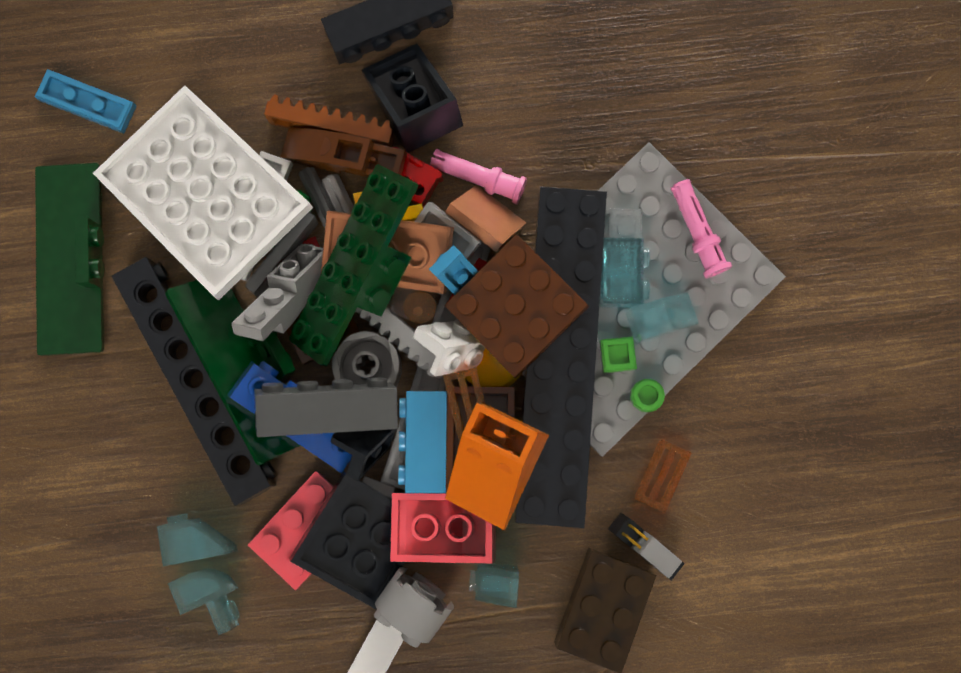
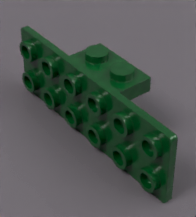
[35,163,105,356]
[289,164,418,367]
[165,280,301,465]

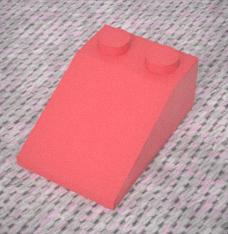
[390,493,496,564]

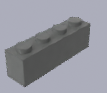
[254,378,398,437]

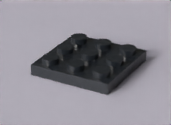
[289,471,405,609]

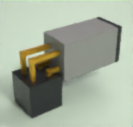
[608,513,685,581]

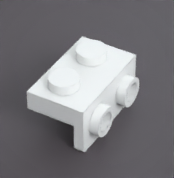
[413,319,485,377]

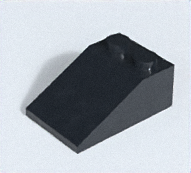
[361,43,463,153]

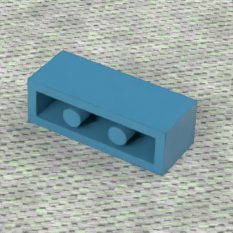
[398,391,447,493]

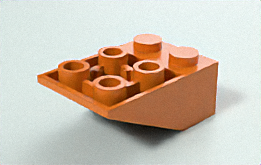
[445,403,549,530]

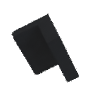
[331,429,396,482]

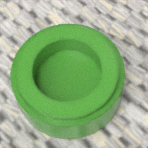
[630,379,665,412]

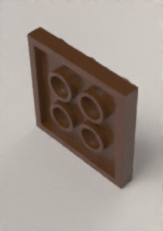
[444,234,589,378]

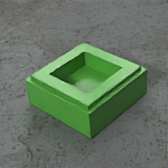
[599,336,637,373]

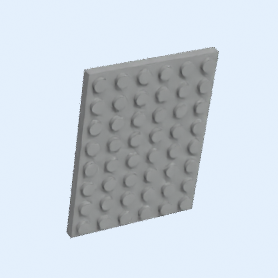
[521,142,786,457]

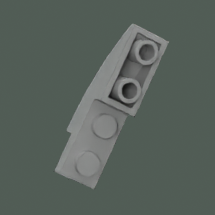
[231,244,323,341]

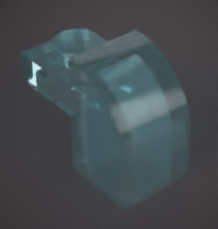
[168,569,239,635]

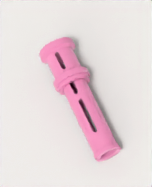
[430,149,527,205]
[670,179,732,279]

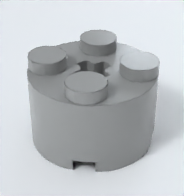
[332,331,402,387]
[374,567,454,648]

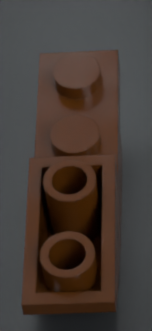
[280,128,407,177]

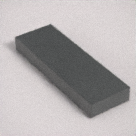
[245,212,318,297]

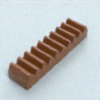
[264,94,395,147]

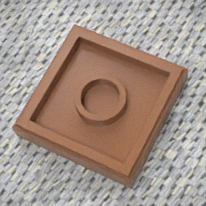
[445,185,526,252]

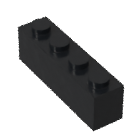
[321,0,453,65]

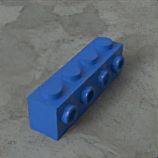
[228,361,352,473]

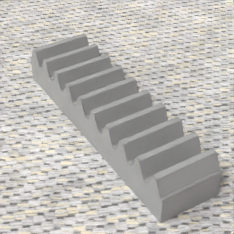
[355,307,449,380]

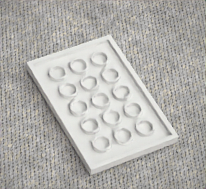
[93,86,313,300]

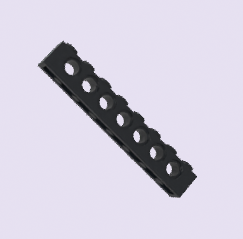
[111,257,277,506]

